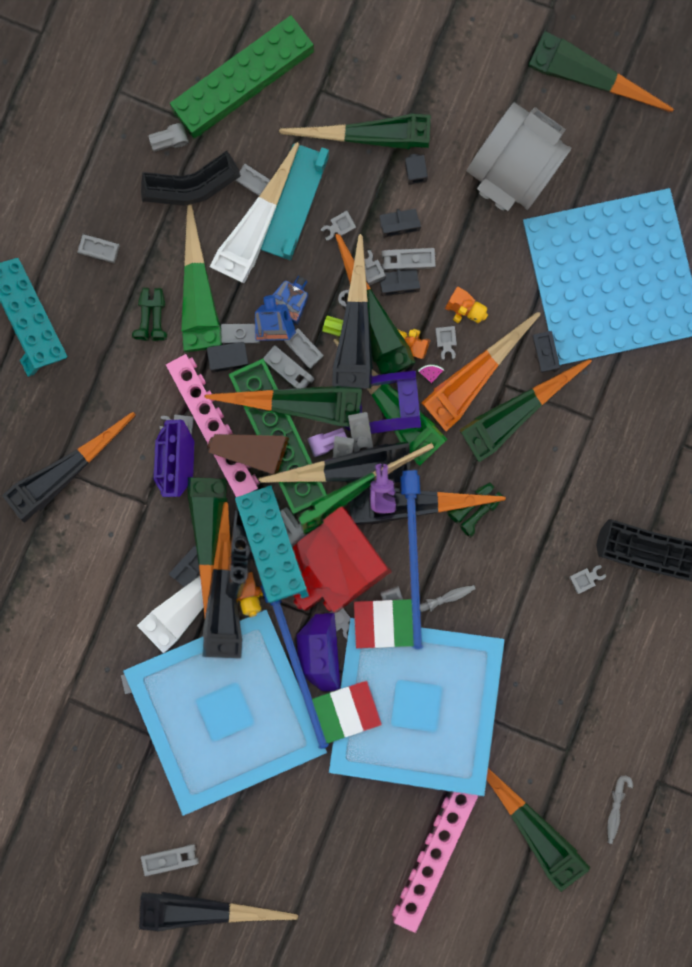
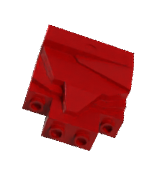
[292,506,392,613]

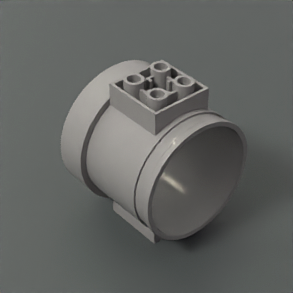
[466,102,572,211]

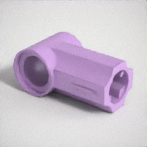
[307,428,347,457]

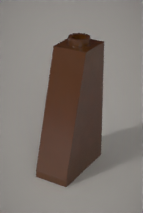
[208,434,289,474]

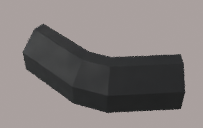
[141,150,241,206]
[596,519,692,582]

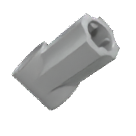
[148,123,189,152]
[280,507,308,546]

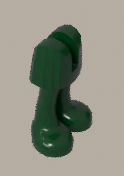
[132,288,167,341]
[447,482,503,538]

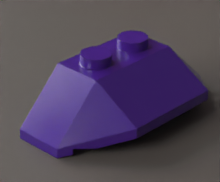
[154,419,195,497]
[296,613,341,691]

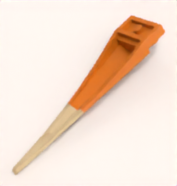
[421,312,540,431]

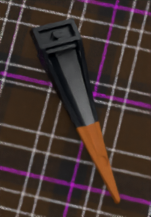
[2,412,136,523]
[350,487,506,525]
[202,502,242,659]

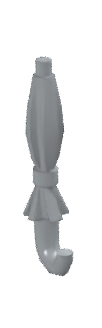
[420,585,475,612]
[607,775,633,844]

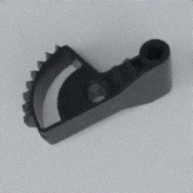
[225,509,254,599]

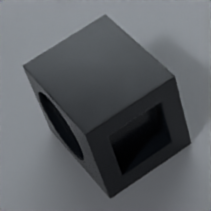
[405,154,428,185]

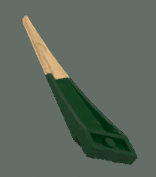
[279,114,431,149]

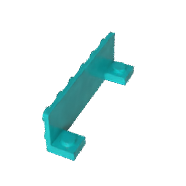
[260,143,329,261]
[0,258,67,377]
[235,486,309,603]

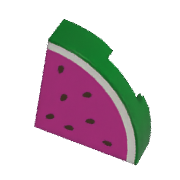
[417,364,444,384]

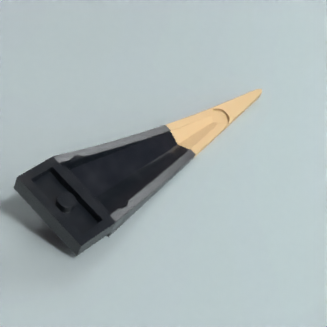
[332,234,373,389]
[259,442,411,483]
[139,892,298,931]

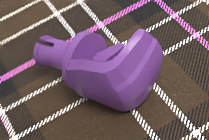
[370,464,396,513]

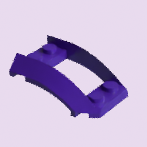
[344,371,421,434]

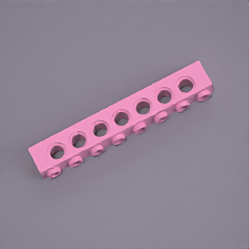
[166,354,260,497]
[392,792,478,933]

